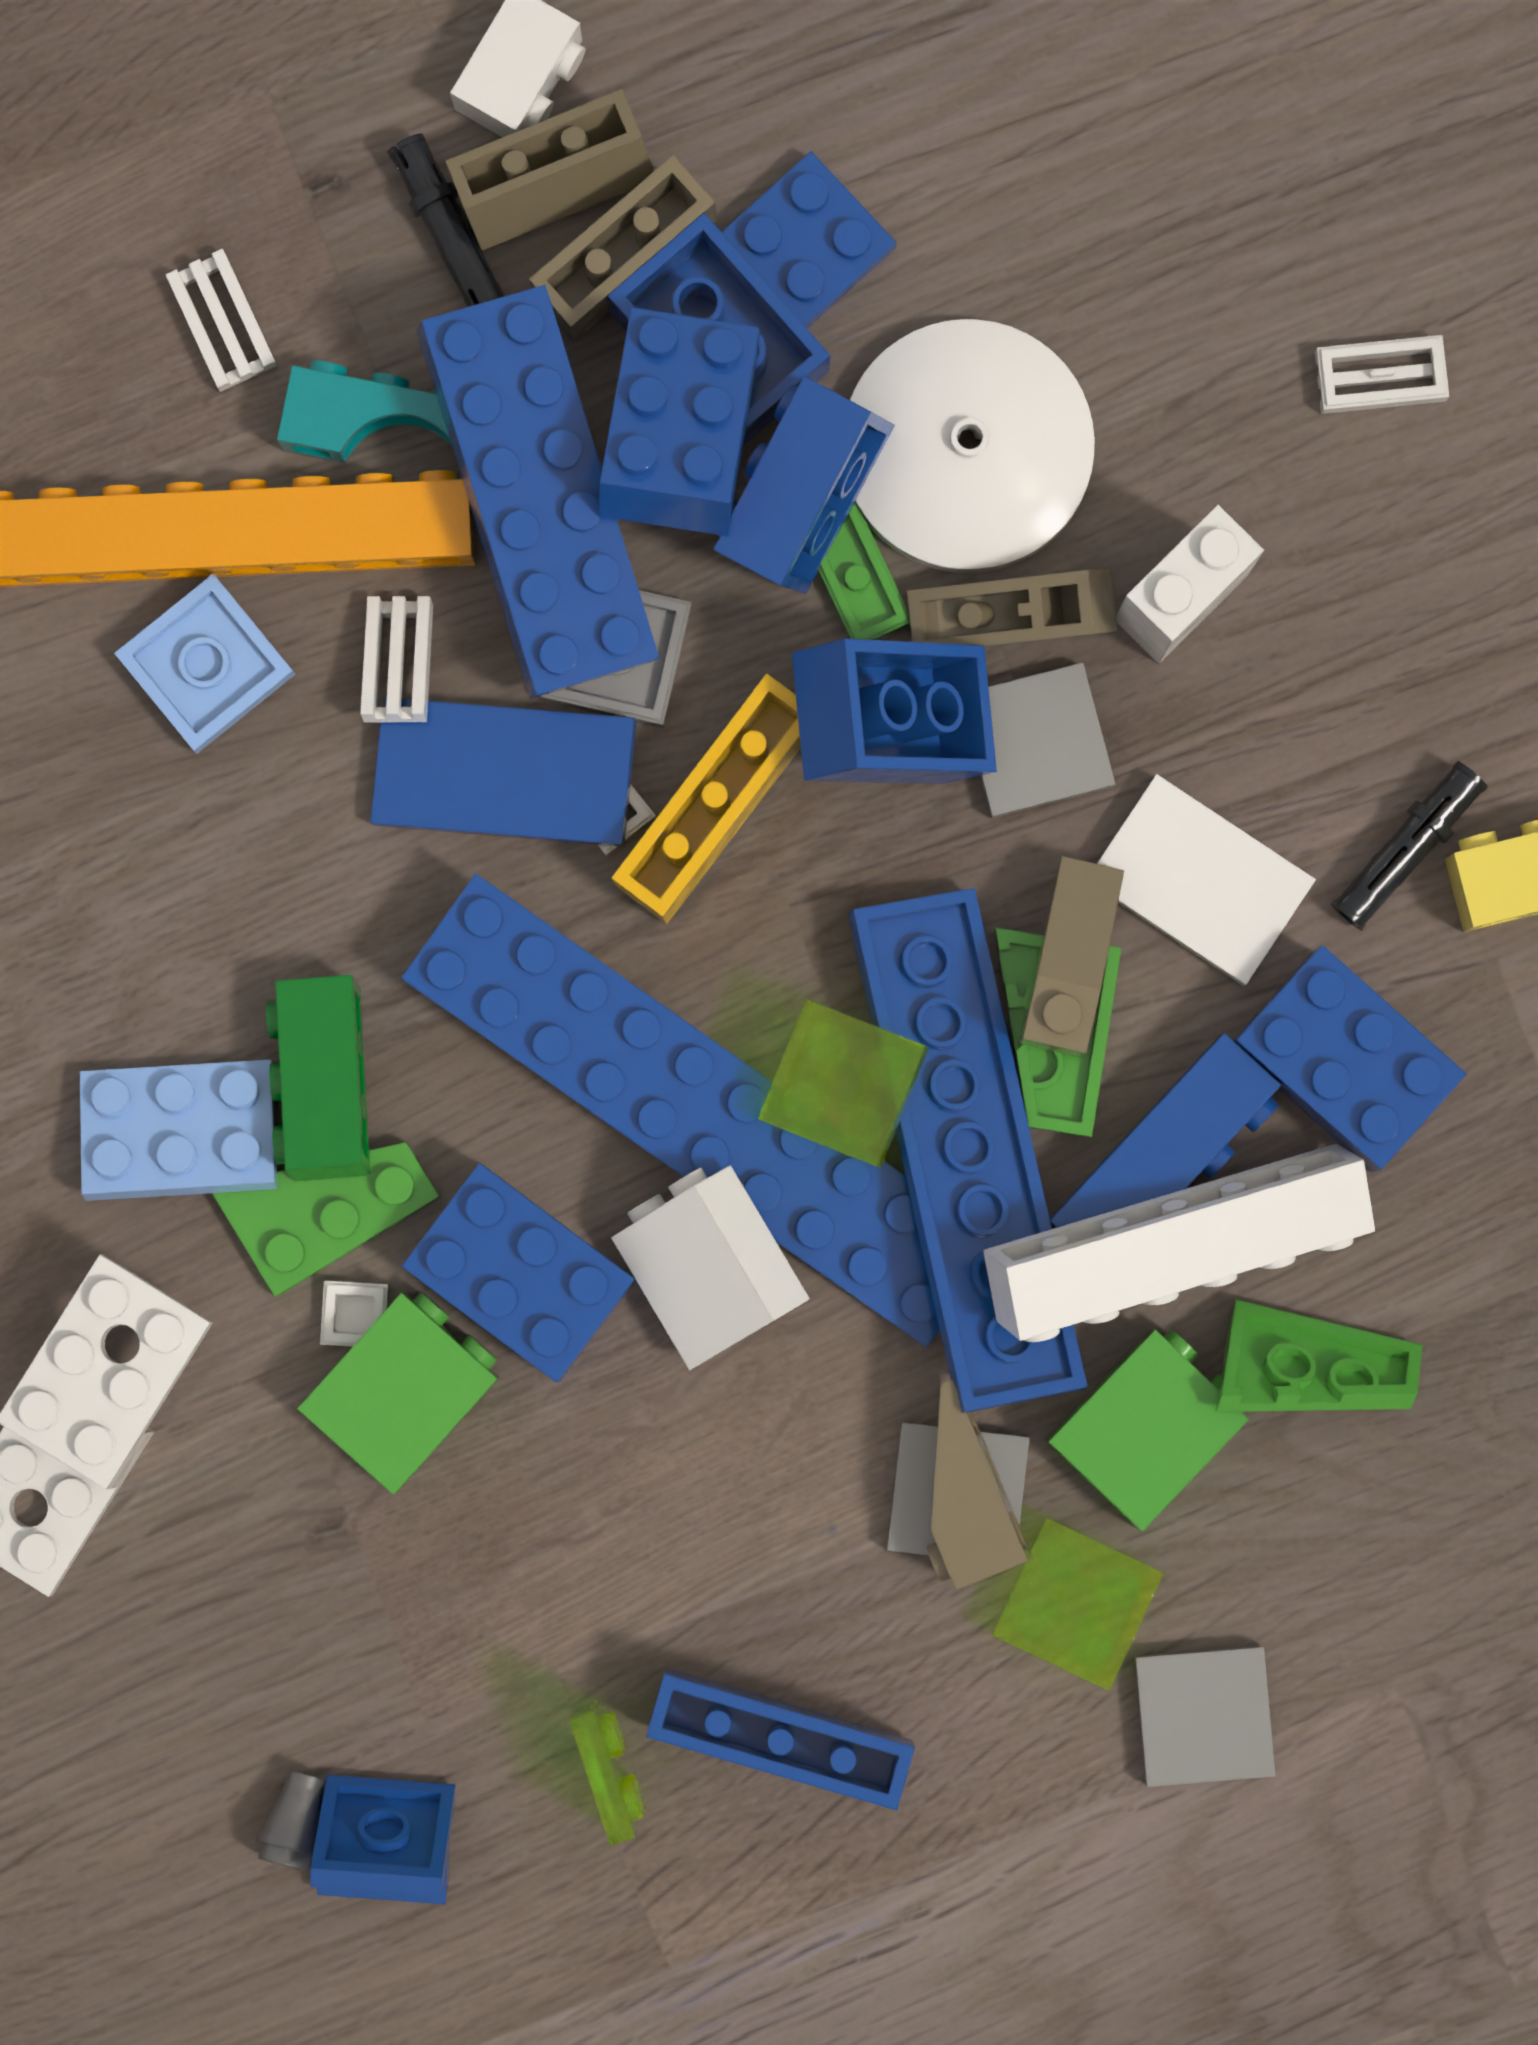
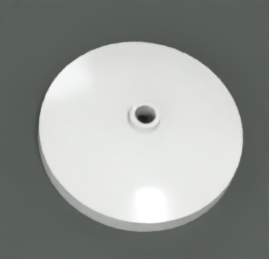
[850,319,1095,573]

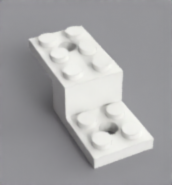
[0,1254,213,1597]

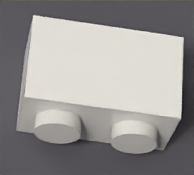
[450,0,586,137]

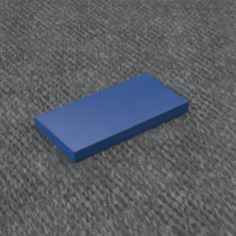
[370,697,637,847]

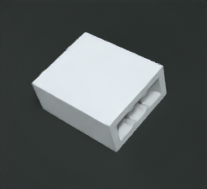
[1116,505,1264,664]
[611,1165,810,1371]

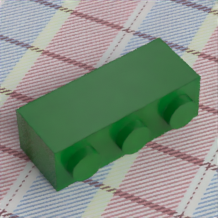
[266,975,371,1182]

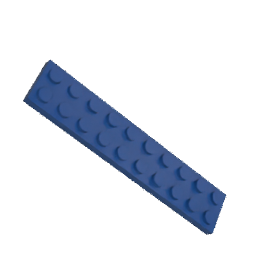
[401,873,939,1347]

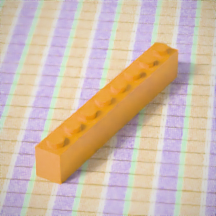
[0,470,475,587]

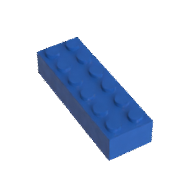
[417,285,659,699]

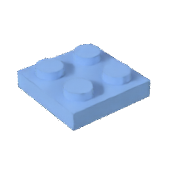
[114,574,296,754]

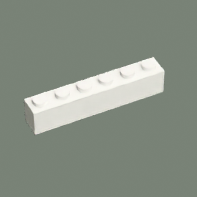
[983,1144,1375,1342]

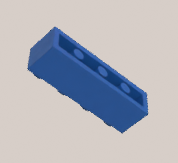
[1050,1033,1281,1229]
[646,1668,915,1811]

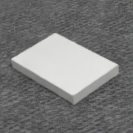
[1097,774,1316,986]

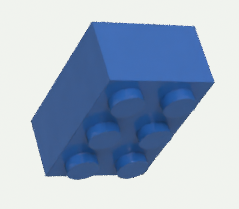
[608,213,831,446]
[599,307,760,536]
[713,376,895,594]
[792,638,997,784]
[1233,945,1467,1172]
[402,1163,636,1383]

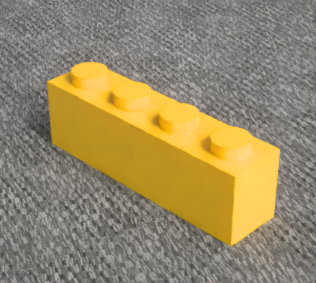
[611,673,801,925]

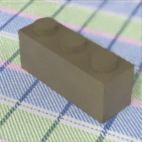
[446,89,654,251]
[529,155,716,343]

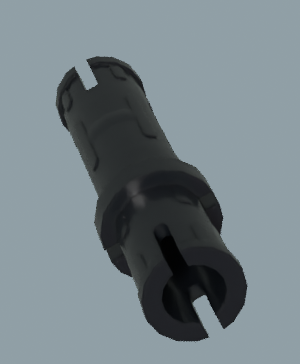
[387,133,505,307]
[1331,761,1488,931]

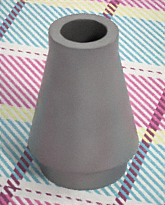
[256,1771,325,1871]

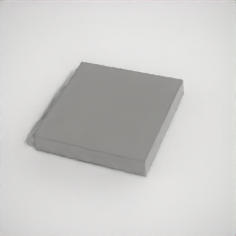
[539,590,692,728]
[980,663,1116,819]
[887,1422,1030,1556]
[1134,1645,1276,1787]

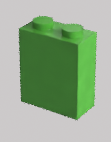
[297,1291,500,1495]
[1045,1329,1249,1532]

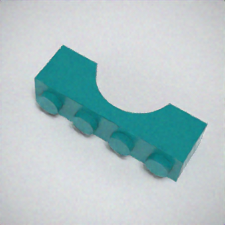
[277,360,453,464]

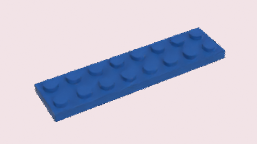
[848,888,1088,1413]

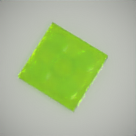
[758,999,929,1169]
[991,1517,1164,1691]
[569,1700,646,1846]

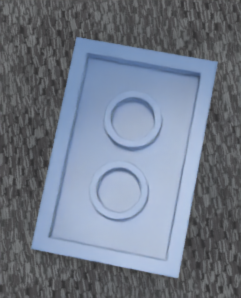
[80,1059,277,1201]

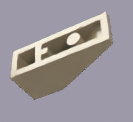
[907,568,1117,646]
[1019,856,1124,1058]
[927,1379,1033,1591]

